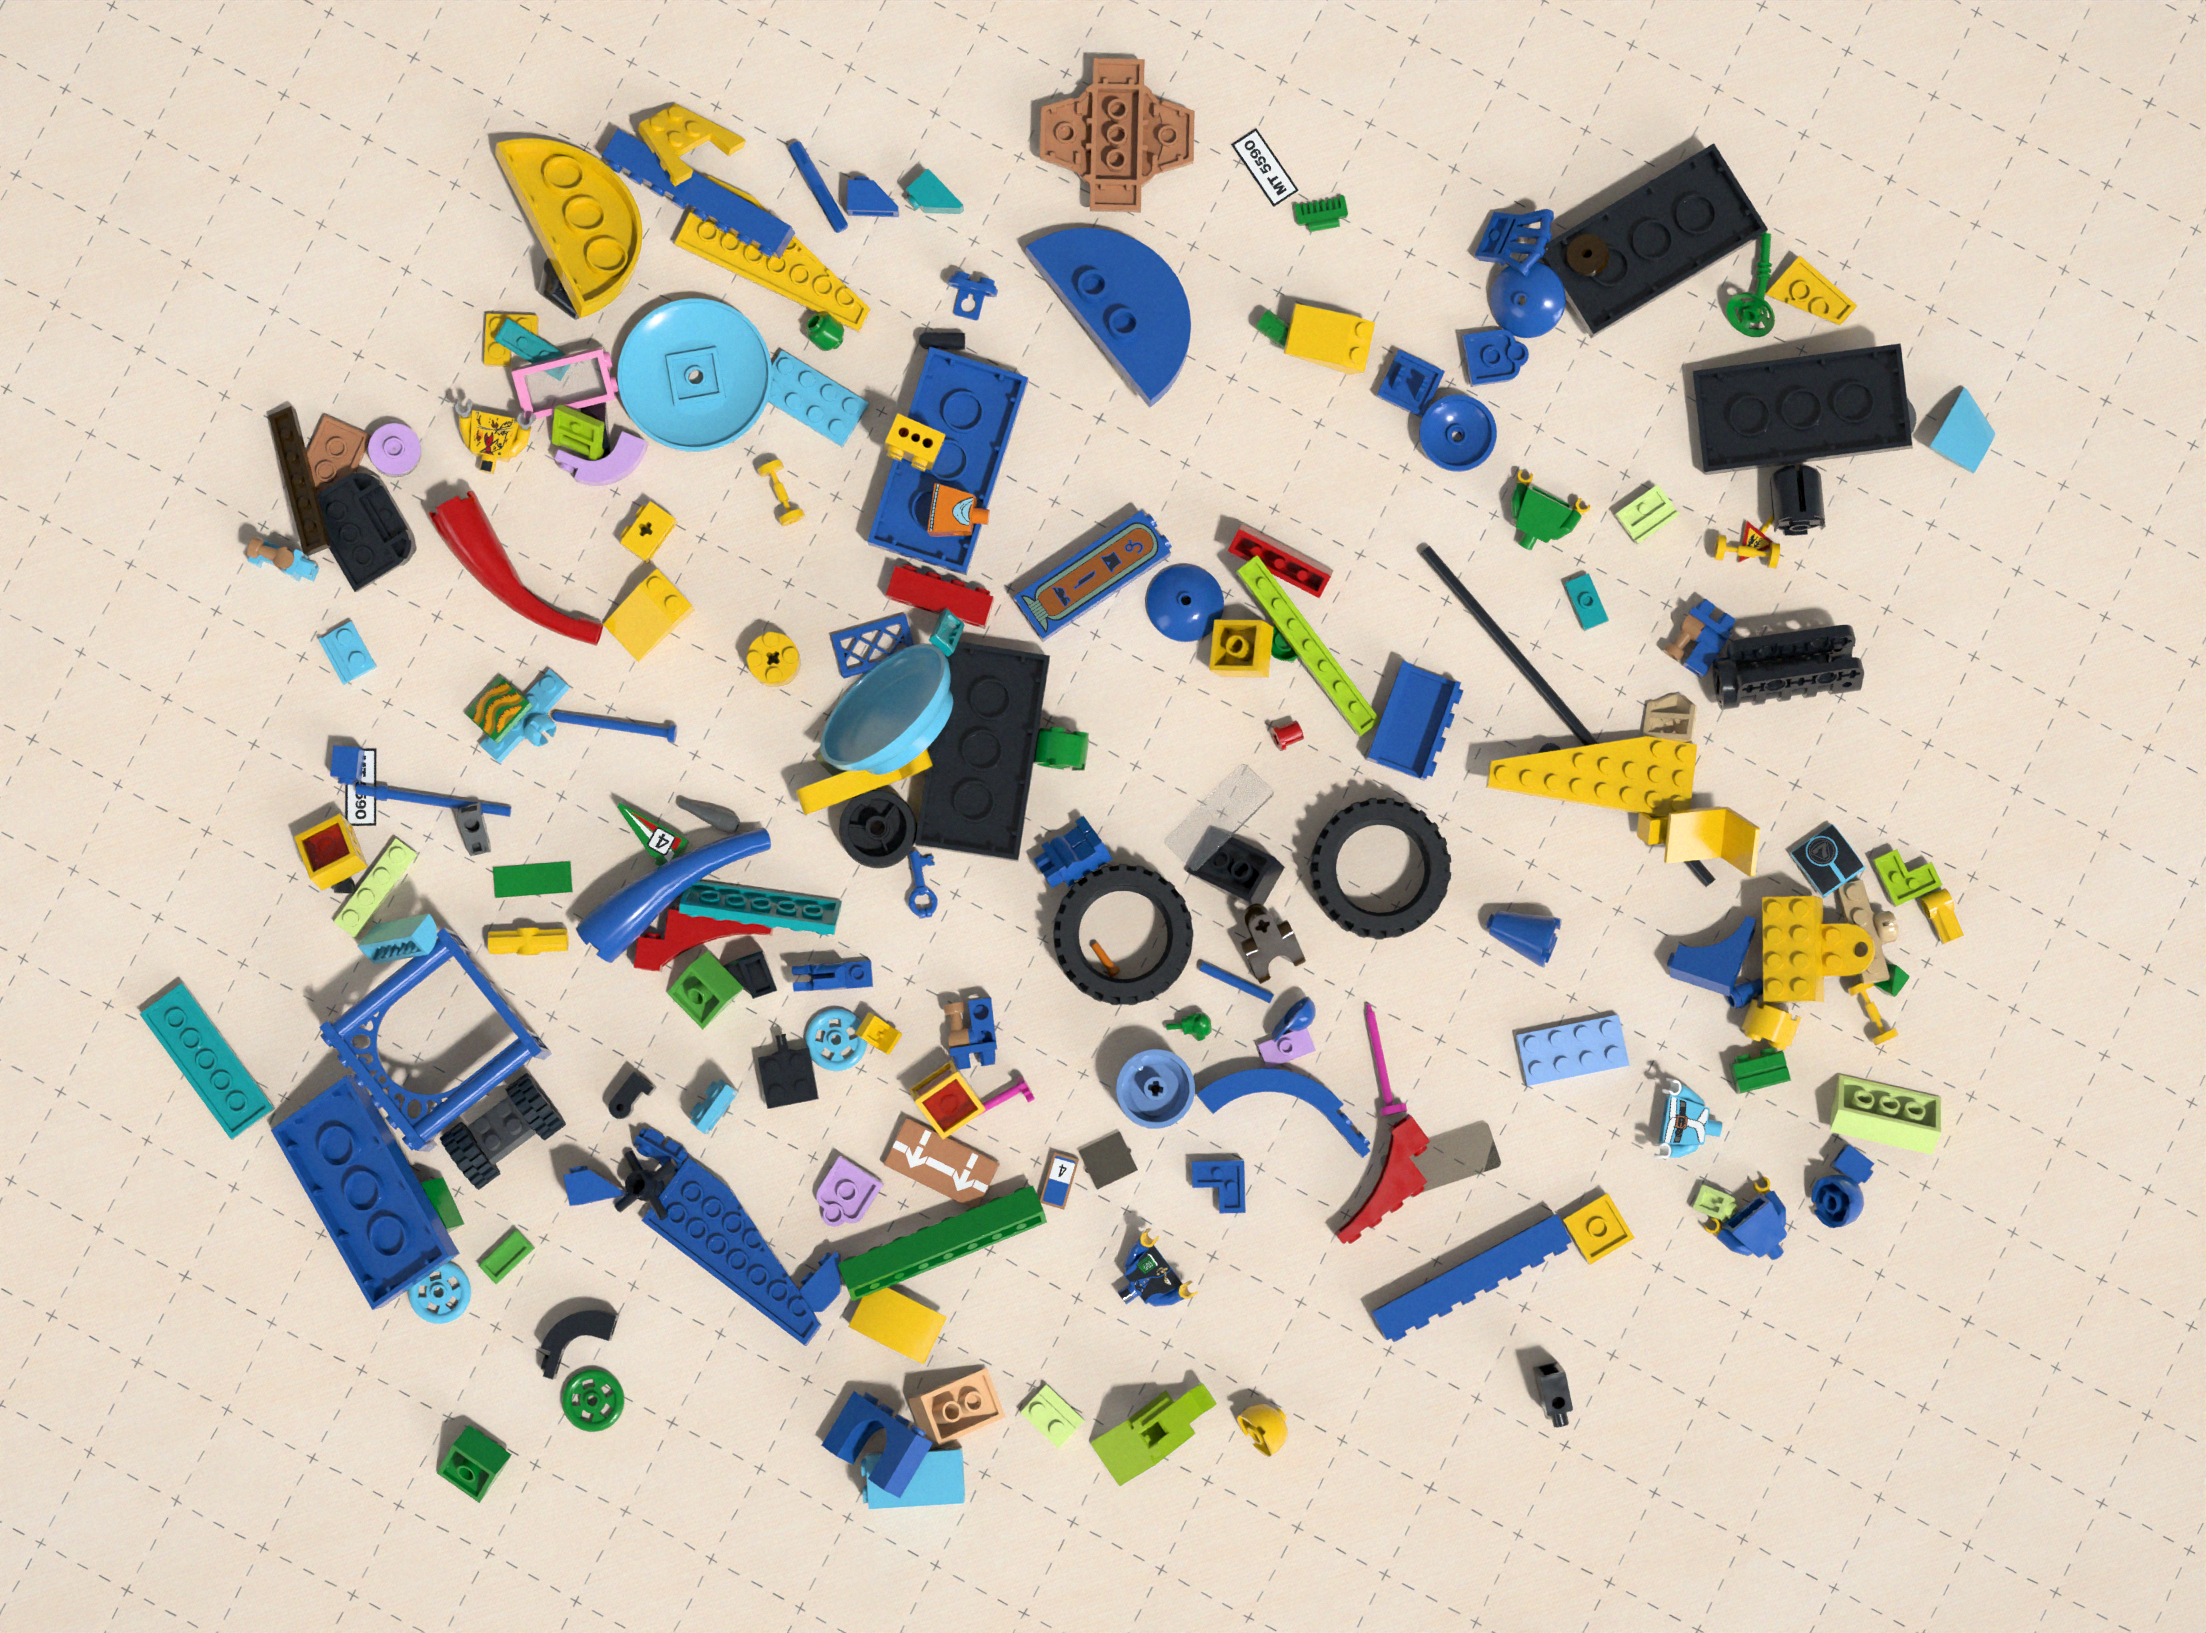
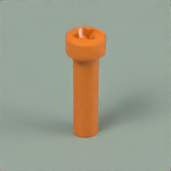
[1091,942,1120,977]

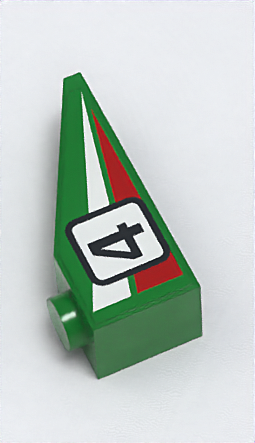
[617,803,690,866]

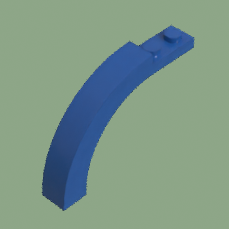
[1196,1069,1371,1158]

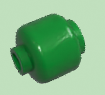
[806,313,844,351]

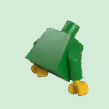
[1510,470,1590,550]

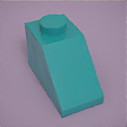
[906,169,964,214]

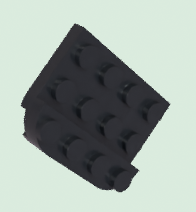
[317,473,417,592]

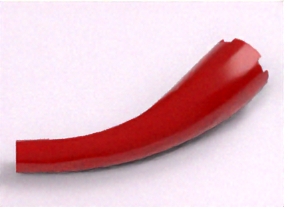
[428,491,603,646]

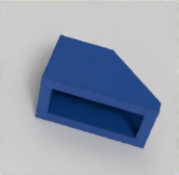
[847,176,899,217]

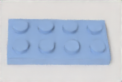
[1516,1015,1630,1086]

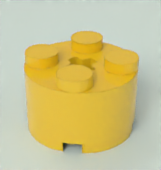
[747,632,801,687]
[1741,999,1802,1051]

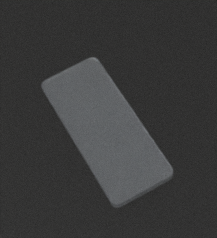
[1164,764,1274,871]

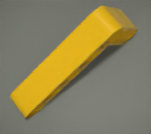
[795,748,933,815]

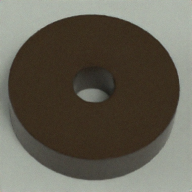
[1567,234,1609,276]

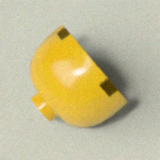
[1237,1404,1288,1457]

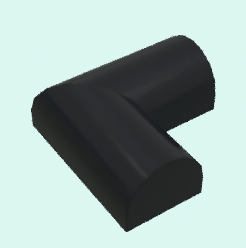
[538,258,579,320]

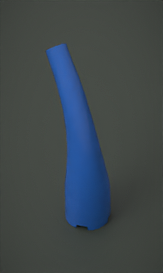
[576,828,771,963]

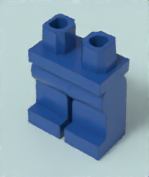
[1033,815,1112,888]

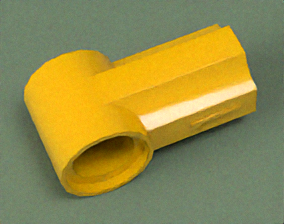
[1921,888,1964,944]

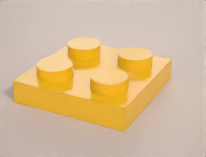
[1562,1193,1635,1265]

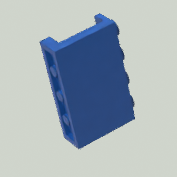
[1366,661,1464,781]

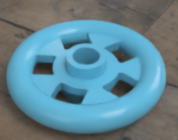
[805,1009,867,1071]
[408,1262,471,1324]

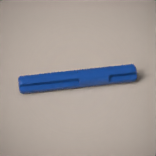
[789,141,848,233]

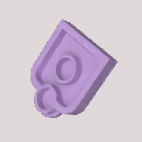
[816,1155,884,1227]

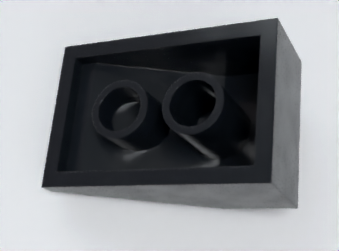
[1187,827,1285,907]

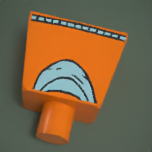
[927,483,990,537]

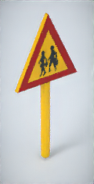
[1738,514,1774,563]

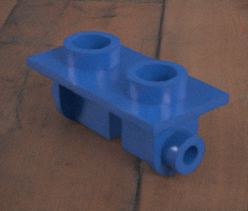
[633,1127,689,1172]

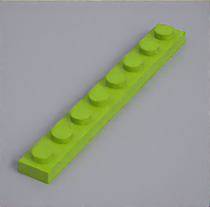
[1235,555,1381,737]

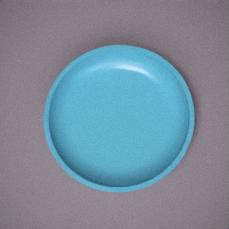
[820,644,953,775]

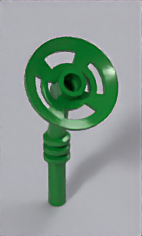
[1726,233,1775,337]

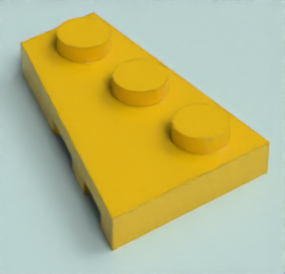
[1765,256,1858,326]

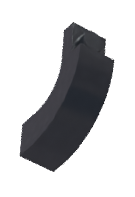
[541,1310,619,1380]

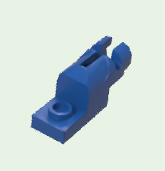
[792,961,873,992]

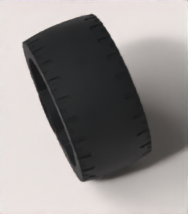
[839,790,917,868]

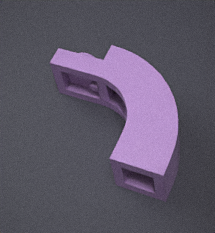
[554,431,648,486]

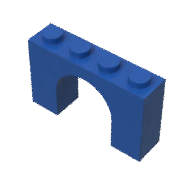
[821,1391,933,1498]

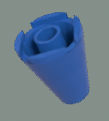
[1486,910,1562,968]

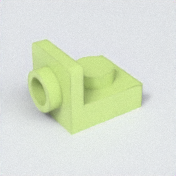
[1693,1185,1737,1223]

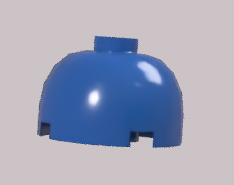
[1811,1175,1864,1228]

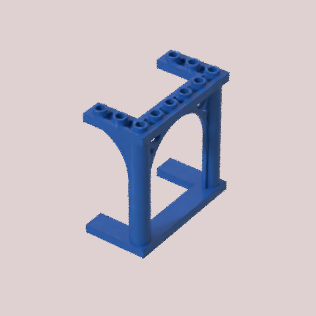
[319,928,552,1152]

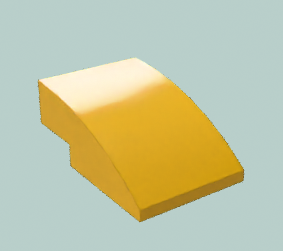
[848,1287,947,1364]

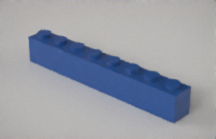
[602,129,795,259]
[1371,1214,1572,1342]

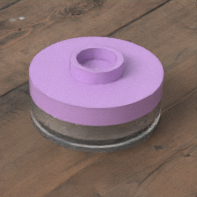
[368,423,421,478]

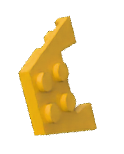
[638,104,746,186]

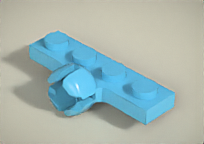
[480,669,570,763]

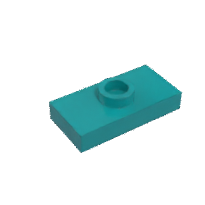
[1564,573,1609,631]
[929,609,965,657]

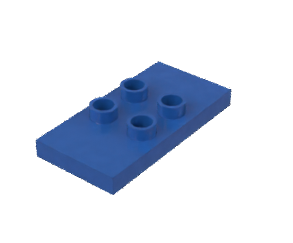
[867,347,1029,576]
[271,1074,460,1310]

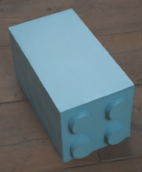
[861,1447,965,1509]

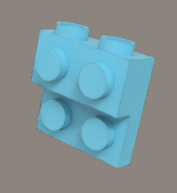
[689,1079,739,1135]

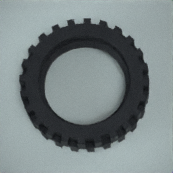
[1310,798,1452,940]
[1053,864,1193,1005]

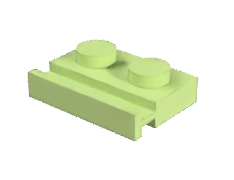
[1615,484,1680,545]
[1020,1384,1084,1448]

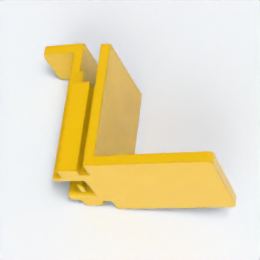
[1637,806,1760,877]

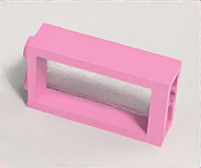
[512,346,619,421]

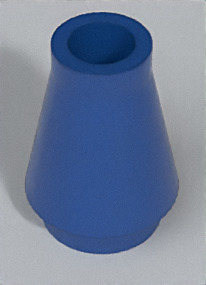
[1726,978,1763,1009]

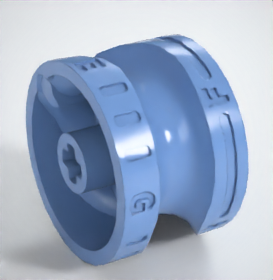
[1116,1049,1195,1129]

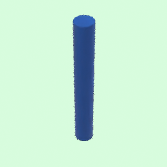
[1199,961,1274,1003]

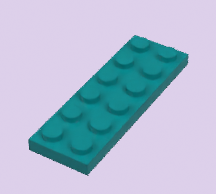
[679,881,842,935]
[140,983,275,1140]

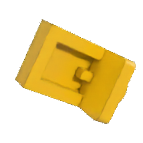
[855,1012,902,1055]

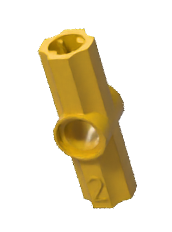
[488,928,569,955]

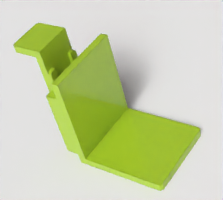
[1091,1383,1217,1486]

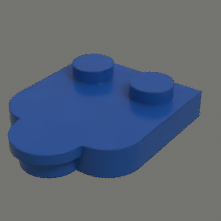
[1462,329,1529,387]

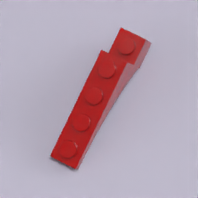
[634,905,773,972]
[1335,1114,1430,1244]

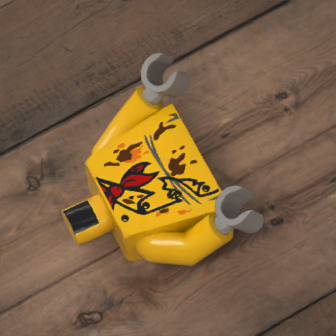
[455,399,536,474]

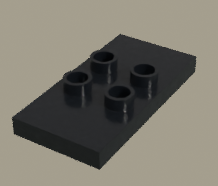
[1541,143,1768,338]
[1693,343,1913,475]
[915,641,1050,862]

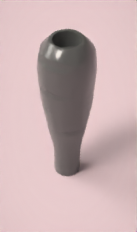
[678,798,740,833]

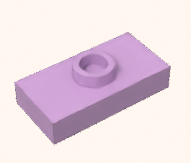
[1258,1028,1316,1069]

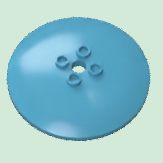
[617,298,773,452]

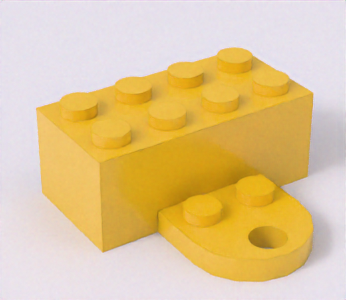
[1762,896,1875,1003]

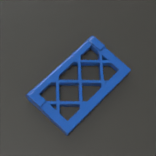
[831,614,914,679]

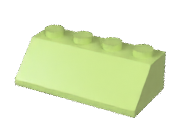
[1830,1074,1941,1155]

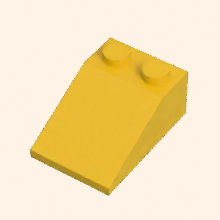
[1283,304,1375,375]
[603,569,695,662]

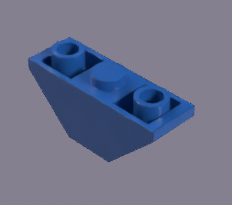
[799,1251,842,1312]

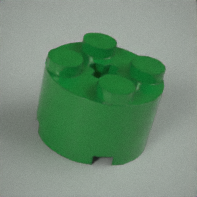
[1034,727,1089,771]

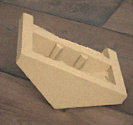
[1642,695,1697,742]

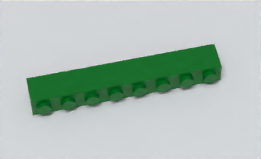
[838,1185,1047,1301]

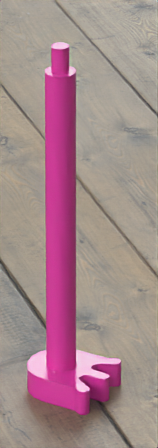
[1366,1004,1407,1116]
[934,1075,1035,1132]

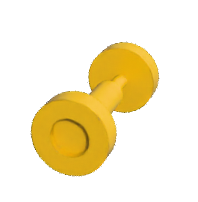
[757,459,805,526]
[1714,534,1780,569]
[1848,982,1899,1046]

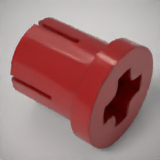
[1271,720,1304,751]

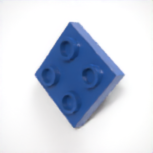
[1376,350,1445,418]

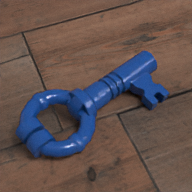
[908,851,938,919]

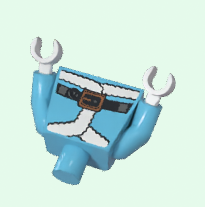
[1654,1078,1722,1159]

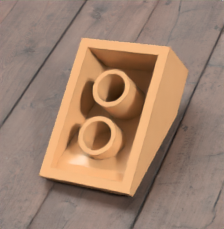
[908,1368,1005,1448]

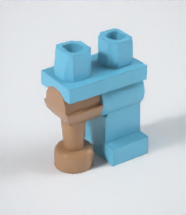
[246,536,320,582]

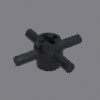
[614,1151,678,1220]

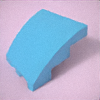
[1929,387,1996,474]

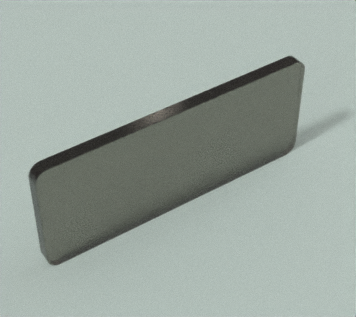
[1380,1123,1501,1197]

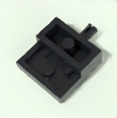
[758,1034,819,1109]

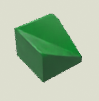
[1874,962,1910,997]

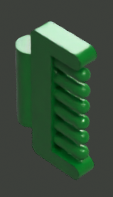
[1294,195,1348,232]

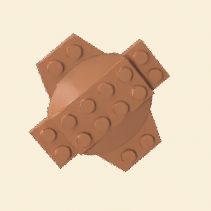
[1040,58,1195,213]

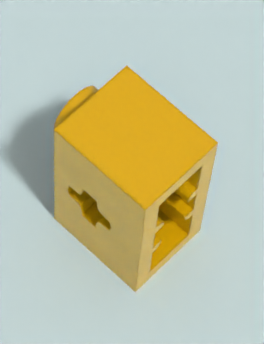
[620,501,678,564]

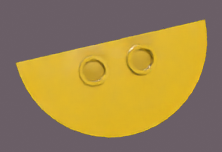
[495,138,643,319]

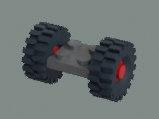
[440,1073,566,1190]

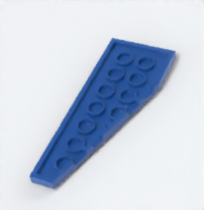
[641,1157,822,1346]

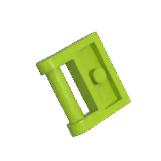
[552,404,604,461]

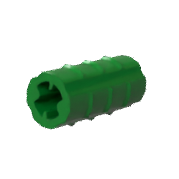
[1255,310,1290,349]

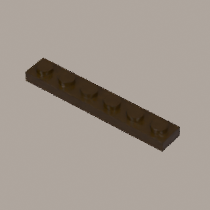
[268,406,331,556]

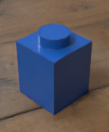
[330,745,365,785]
[1829,1144,1875,1184]

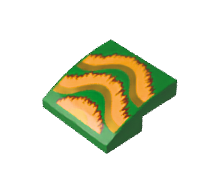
[464,675,533,744]

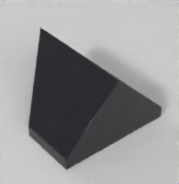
[723,951,777,999]

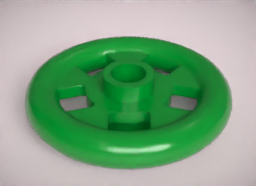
[562,1369,625,1432]

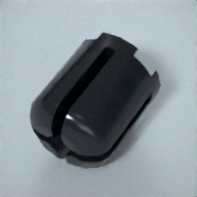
[1770,465,1826,536]

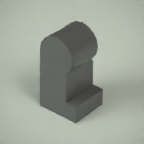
[457,803,491,856]

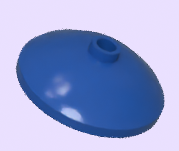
[1490,261,1566,338]
[1419,395,1497,472]
[1147,565,1224,642]

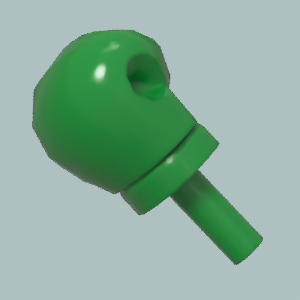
[1166,1012,1212,1041]

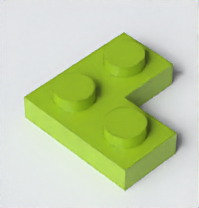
[1872,849,1943,907]

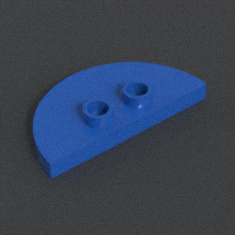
[1026,228,1191,408]

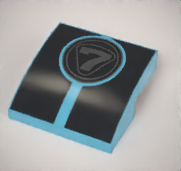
[1790,824,1865,898]

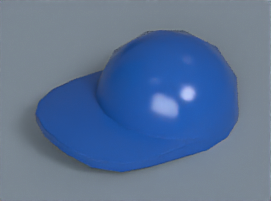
[1272,996,1316,1042]

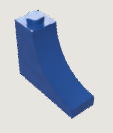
[1667,916,1756,997]

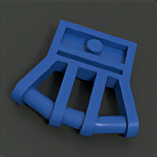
[1474,209,1554,277]

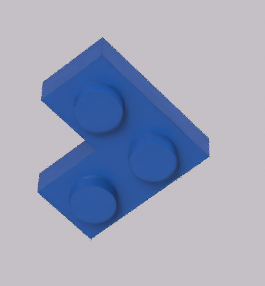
[1192,1161,1246,1214]

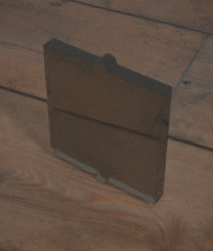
[1079,1131,1138,1190]

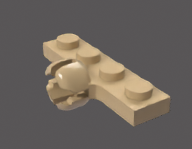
[1837,880,1899,985]

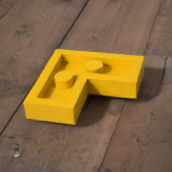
[484,314,539,367]

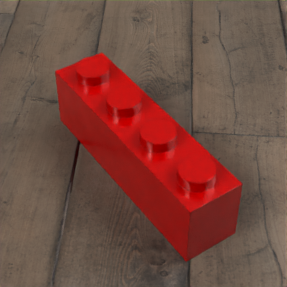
[1228,523,1334,599]
[886,564,994,629]

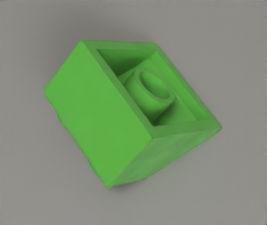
[667,951,744,1030]

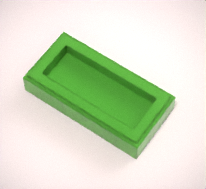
[478,1229,535,1284]

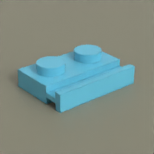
[318,621,377,685]

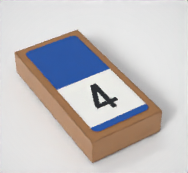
[1040,1152,1079,1210]

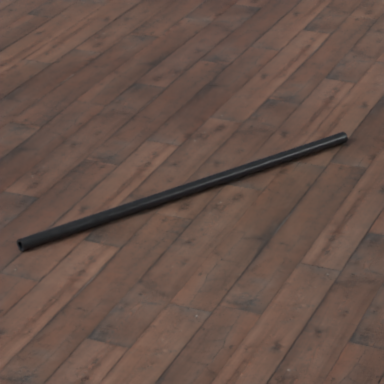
[1420,545,1716,887]

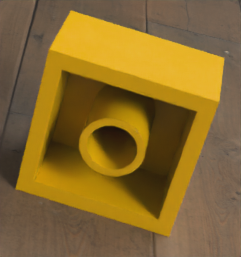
[1209,620,1274,678]

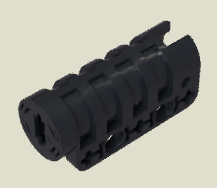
[1713,625,1864,710]

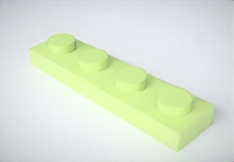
[334,838,418,938]

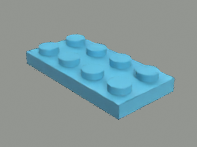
[768,350,870,448]

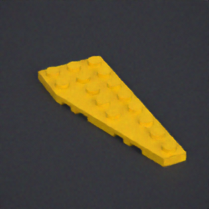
[674,176,871,333]
[1486,736,1697,817]

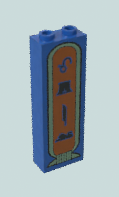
[1014,510,1172,642]

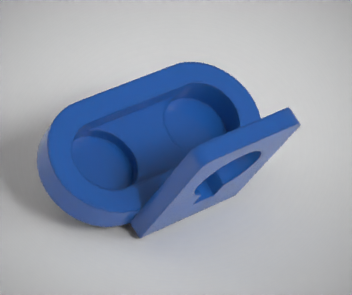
[947,271,998,321]

